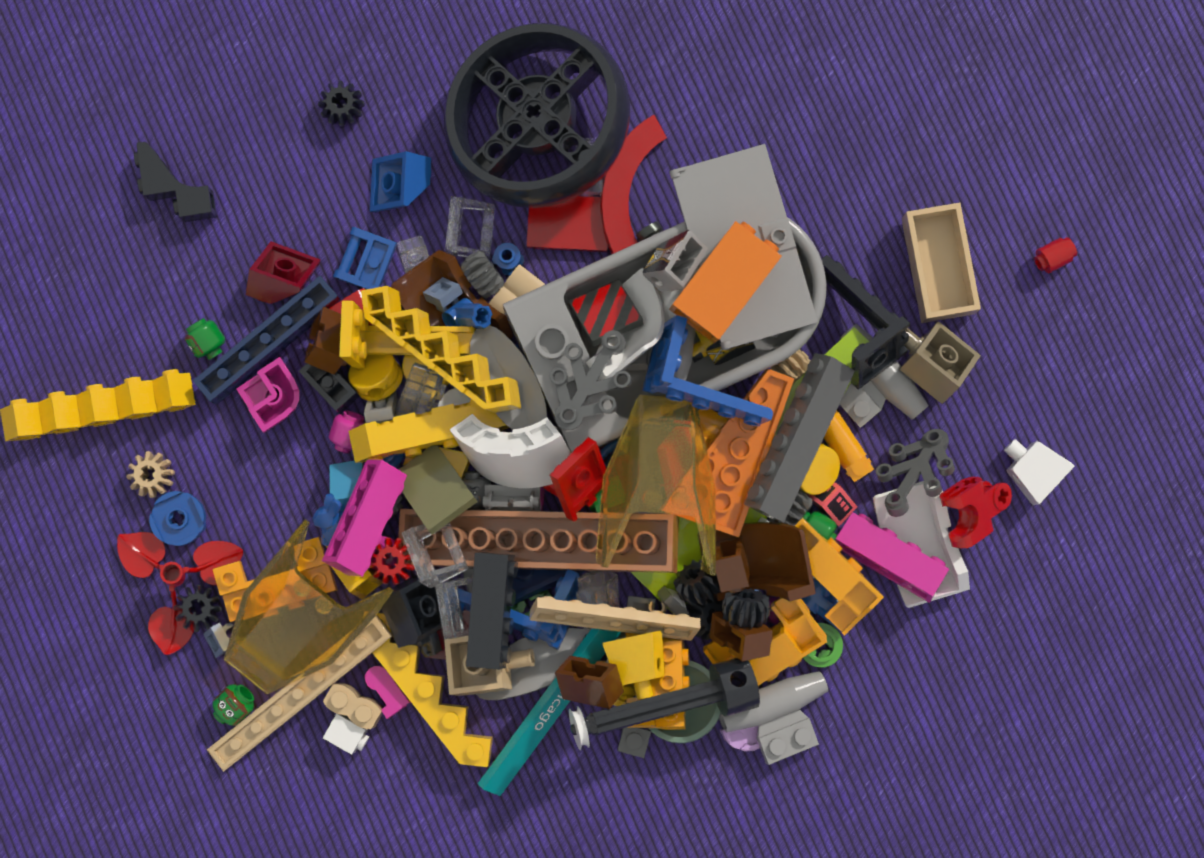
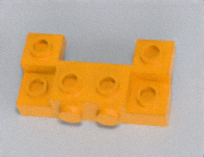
[795,518,884,636]
[213,537,338,622]
[703,597,827,686]
[626,633,690,730]

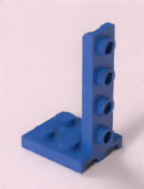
[642,315,773,426]
[444,570,586,650]

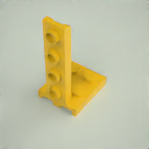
[339,301,475,368]

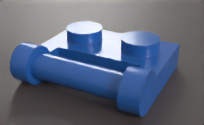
[333,227,397,290]

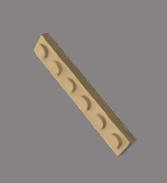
[530,596,701,641]

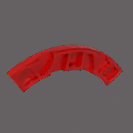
[600,115,667,254]

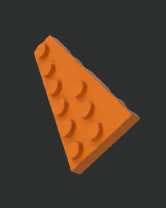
[659,369,794,537]

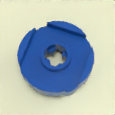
[149,491,206,546]

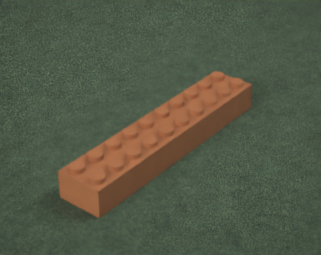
[397,509,679,573]

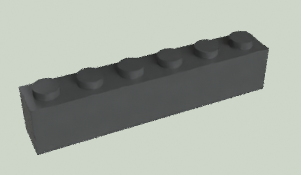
[744,353,855,523]

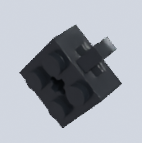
[377,570,454,657]

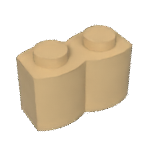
[489,264,545,314]
[323,683,384,729]

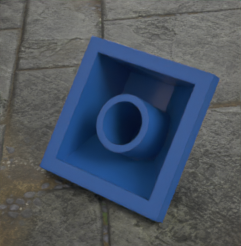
[370,151,432,212]

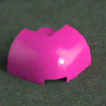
[236,357,299,433]

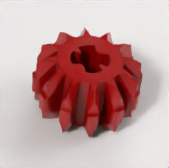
[369,538,416,585]

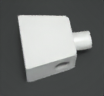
[1004,439,1074,505]

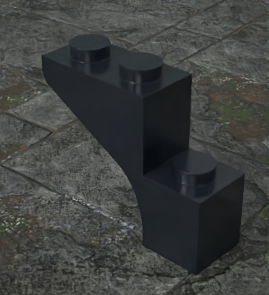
[134,142,217,222]

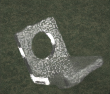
[397,236,429,273]

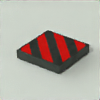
[568,279,644,347]

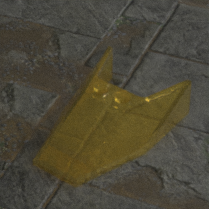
[596,394,716,575]
[224,519,394,694]

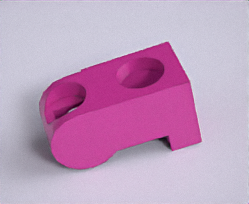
[365,666,411,719]

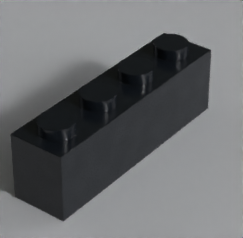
[466,552,518,670]

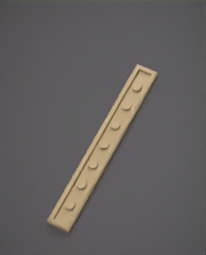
[207,614,393,772]

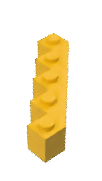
[361,286,521,413]
[0,369,196,442]
[348,399,510,463]
[364,612,493,767]

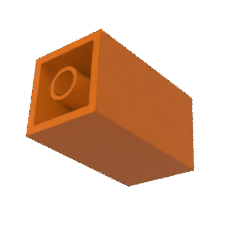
[669,221,782,344]

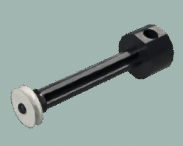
[569,658,760,750]

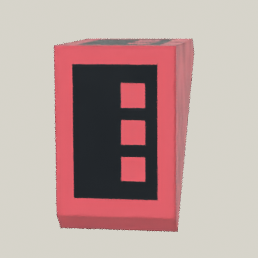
[799,482,857,527]

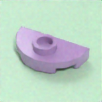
[720,726,760,751]

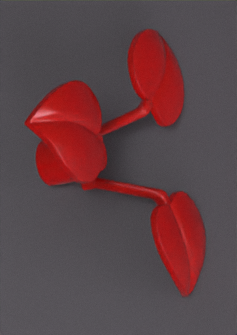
[117,532,243,655]

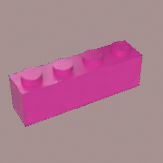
[322,460,407,577]
[835,512,949,603]

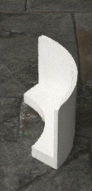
[586,268,665,381]
[450,414,571,488]
[873,477,970,608]

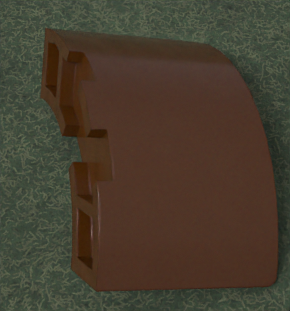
[391,250,513,357]
[697,522,816,602]

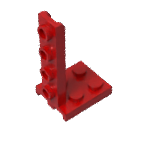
[542,437,612,522]

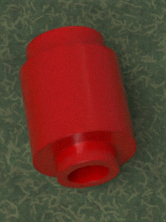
[1034,237,1077,274]

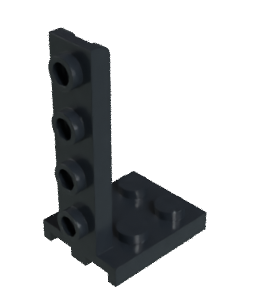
[821,255,910,390]

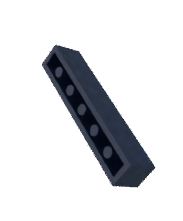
[193,276,341,405]

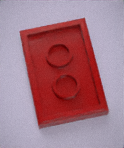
[527,196,608,253]

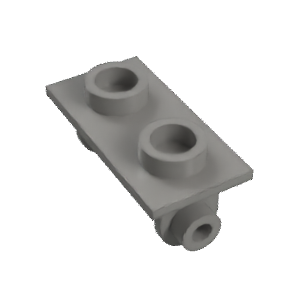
[483,484,541,512]

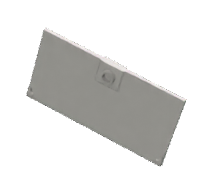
[669,144,818,350]

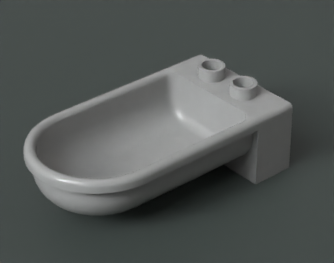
[503,217,826,453]

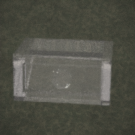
[445,196,495,258]
[401,522,468,588]
[435,577,473,640]

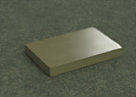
[399,445,477,535]

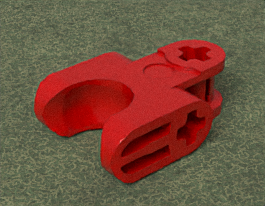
[939,477,1012,548]

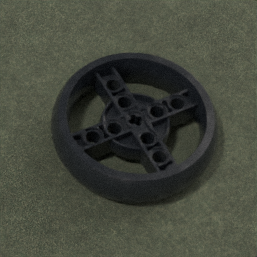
[444,23,630,208]

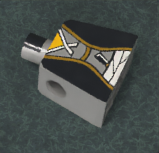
[643,230,708,292]

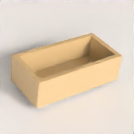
[901,203,981,323]

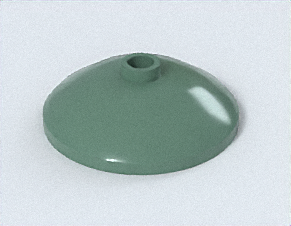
[649,661,721,743]

